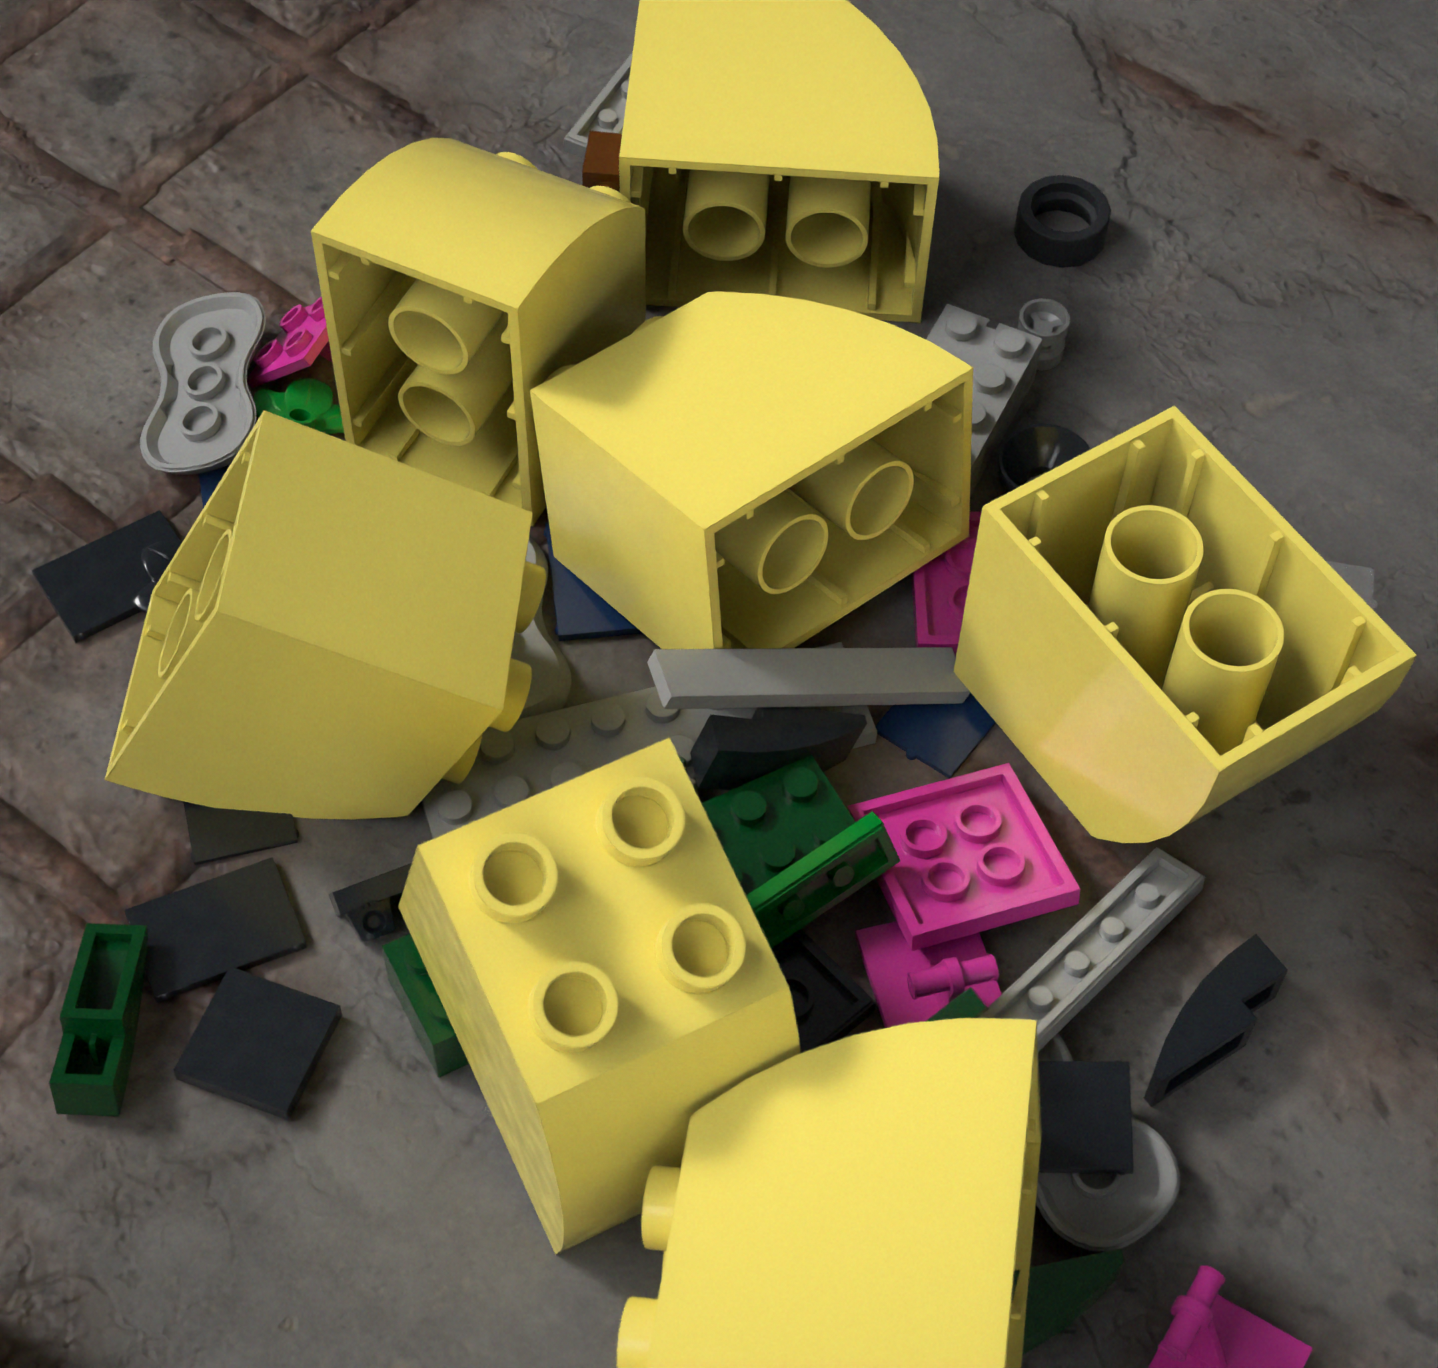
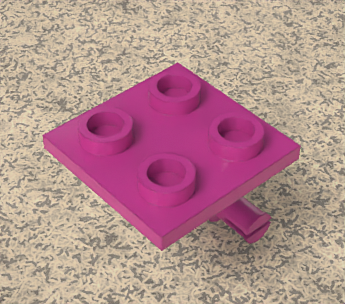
[247,296,333,388]
[855,921,1002,1028]
[1148,1265,1313,1368]

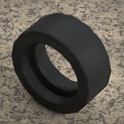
[1014,175,1111,268]

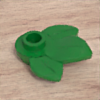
[253,378,344,434]

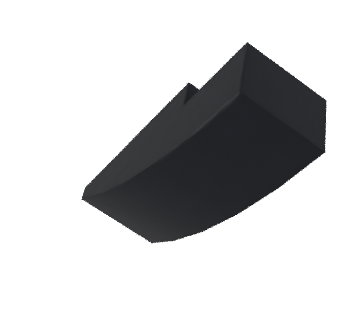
[690,707,867,790]
[1144,934,1288,1108]

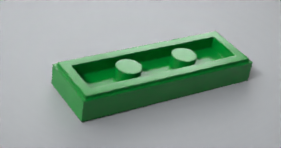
[746,811,900,948]

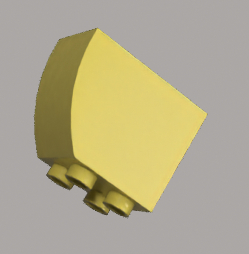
[619,0,939,323]
[311,138,646,527]
[530,291,973,649]
[953,405,1416,843]
[105,410,546,820]
[398,737,801,1255]
[617,1018,1042,1368]

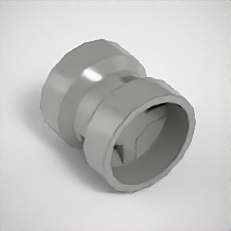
[1017,298,1070,371]

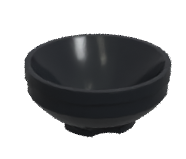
[997,424,1090,493]

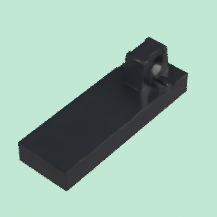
[328,863,412,942]

